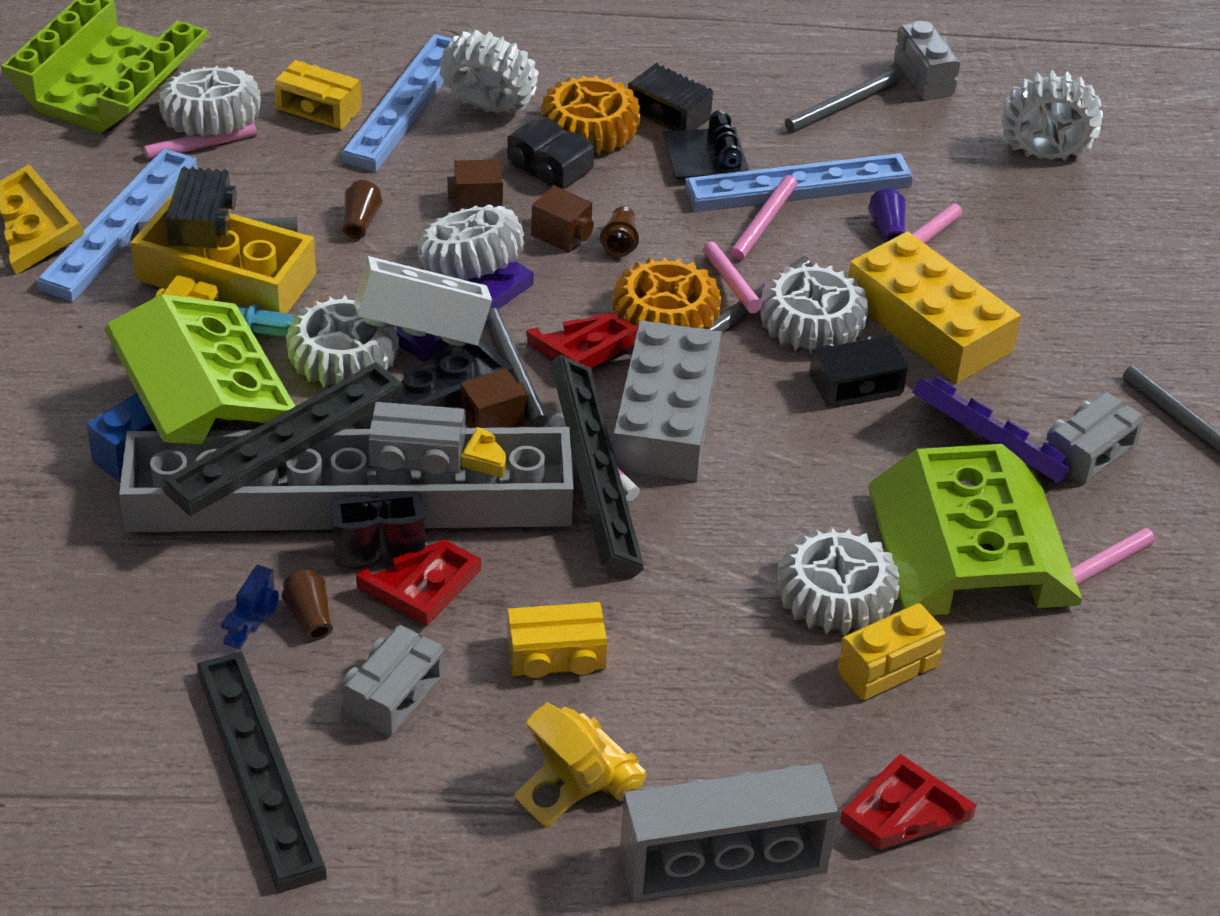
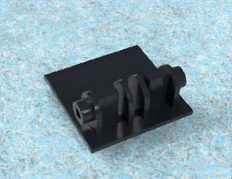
[663,110,749,180]

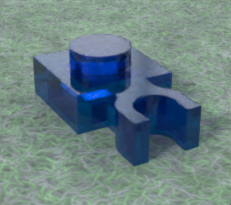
[221,564,279,650]

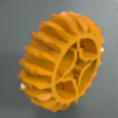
[541,75,640,155]
[612,257,721,329]

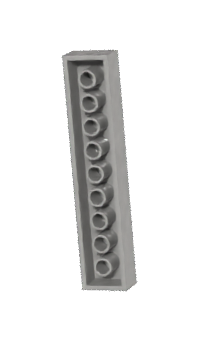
[119,427,573,532]

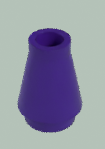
[868,188,906,243]

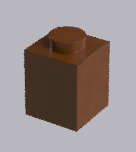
[447,159,503,212]
[531,185,594,253]
[461,368,529,428]

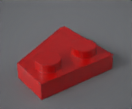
[526,312,638,369]
[356,539,481,626]
[840,754,977,850]

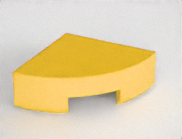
[461,427,506,478]

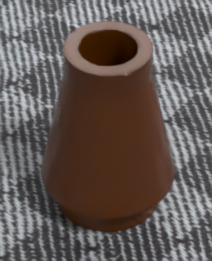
[343,180,382,239]
[600,206,639,257]
[281,569,333,641]

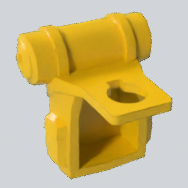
[514,702,647,827]

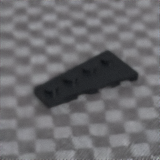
[352,339,514,429]

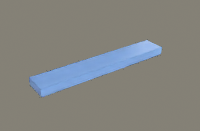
[341,34,453,172]
[36,148,198,302]
[685,153,913,212]

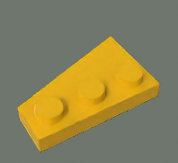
[0,164,85,275]

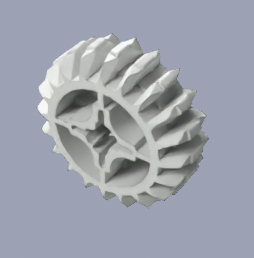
[439,30,539,115]
[159,66,261,137]
[1001,69,1103,161]
[417,205,524,281]
[760,263,869,354]
[286,295,399,389]
[777,526,899,636]

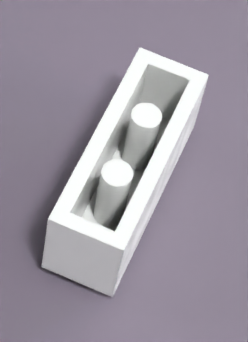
[354,256,492,346]

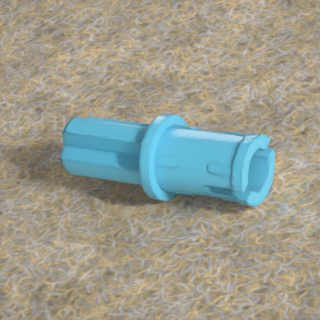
[237,305,294,338]

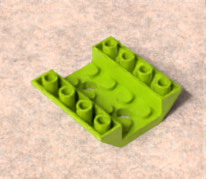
[1,0,209,133]
[104,294,295,445]
[868,444,1082,615]

